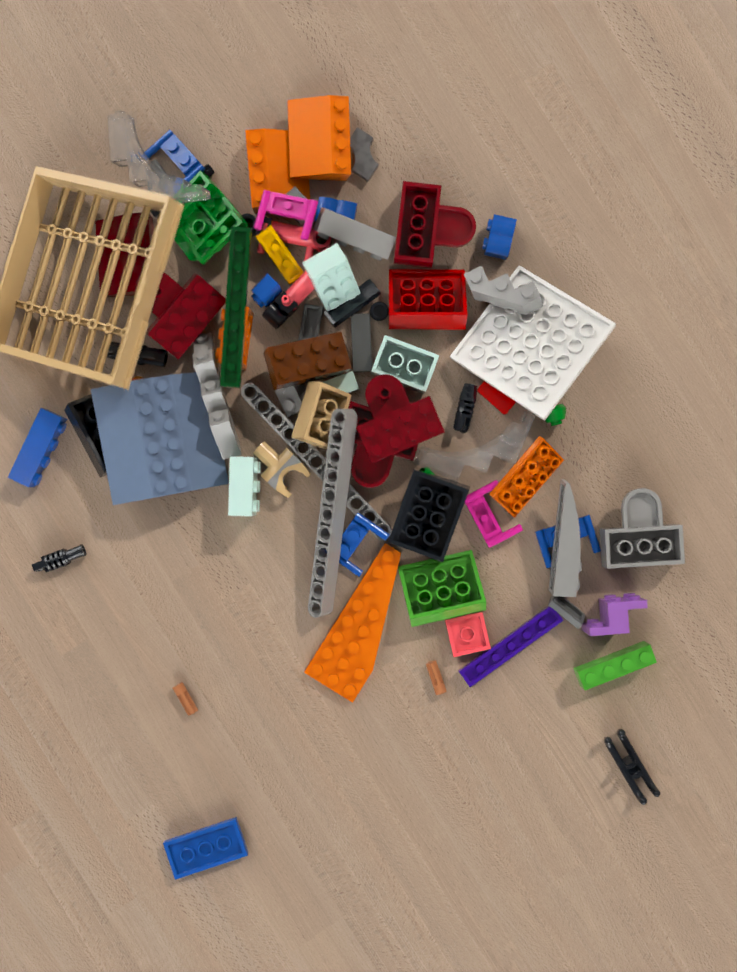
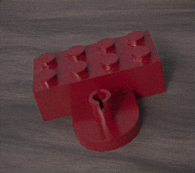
[394,181,476,268]
[135,272,226,359]
[356,374,445,464]
[348,401,418,488]

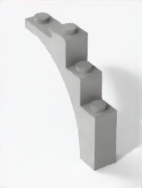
[193,332,242,460]

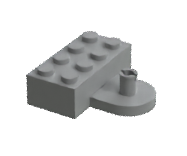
[599,488,685,569]

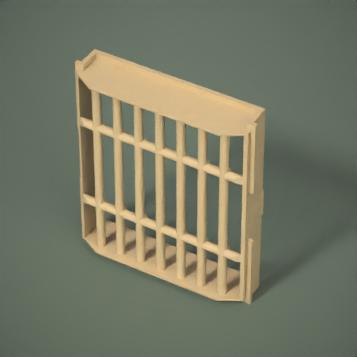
[0,166,184,390]

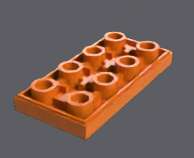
[489,436,564,518]

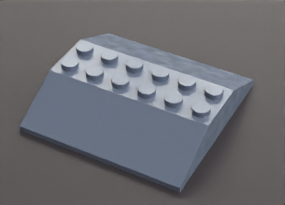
[91,372,229,505]

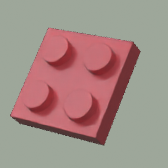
[445,611,491,657]

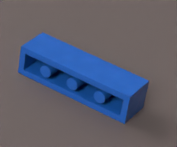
[7,408,67,487]

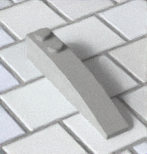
[548,479,582,597]

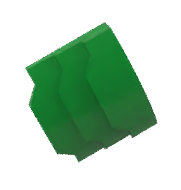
[174,170,248,265]

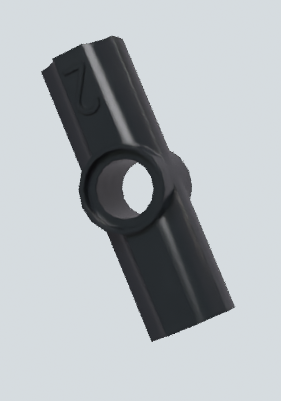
[107,342,168,367]

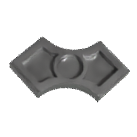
[350,127,379,182]

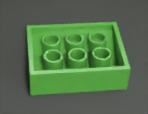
[398,550,486,627]

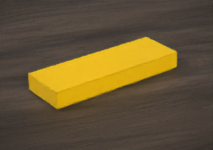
[255,225,304,285]

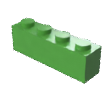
[573,641,657,690]

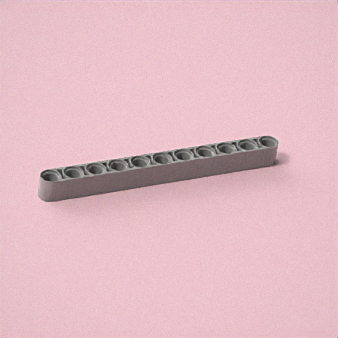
[241,383,391,540]
[308,409,357,618]

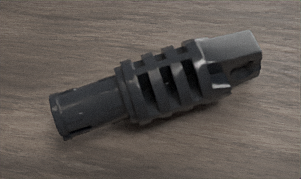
[32,544,87,573]

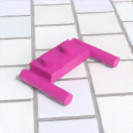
[254,190,318,241]
[465,480,523,548]

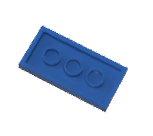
[163,817,249,880]

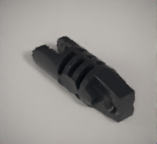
[453,383,478,433]

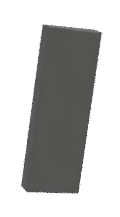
[351,313,372,372]

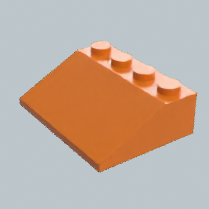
[287,95,351,181]
[245,128,311,214]

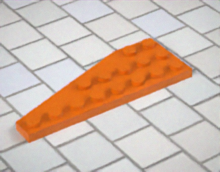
[304,543,401,703]

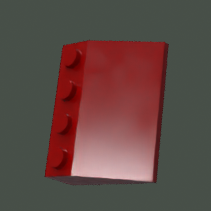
[389,269,468,330]

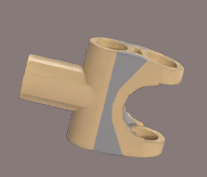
[253,441,311,498]

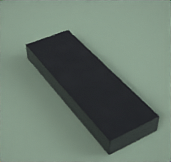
[323,279,381,328]

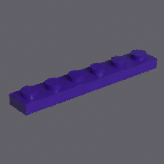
[458,606,564,687]

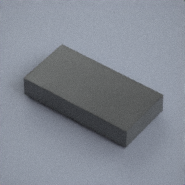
[298,304,324,341]
[548,595,585,629]

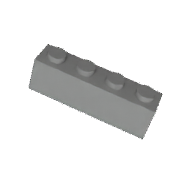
[313,207,396,261]

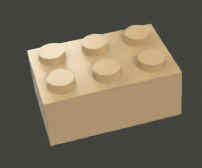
[292,381,352,449]

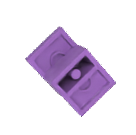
[582,593,647,636]

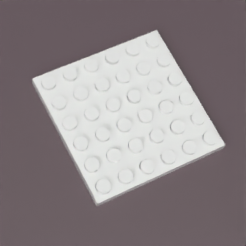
[450,265,616,421]

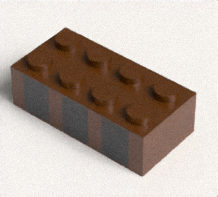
[263,332,352,390]

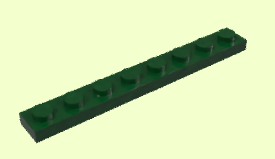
[220,226,252,388]

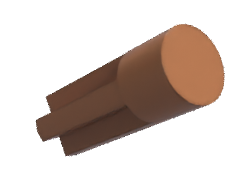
[426,660,447,695]
[173,682,198,716]

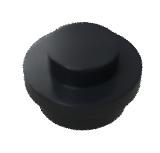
[370,302,389,321]

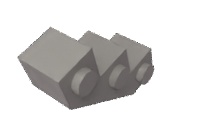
[464,266,543,315]

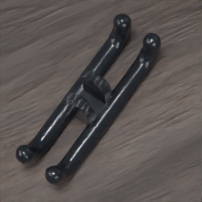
[604,729,661,805]

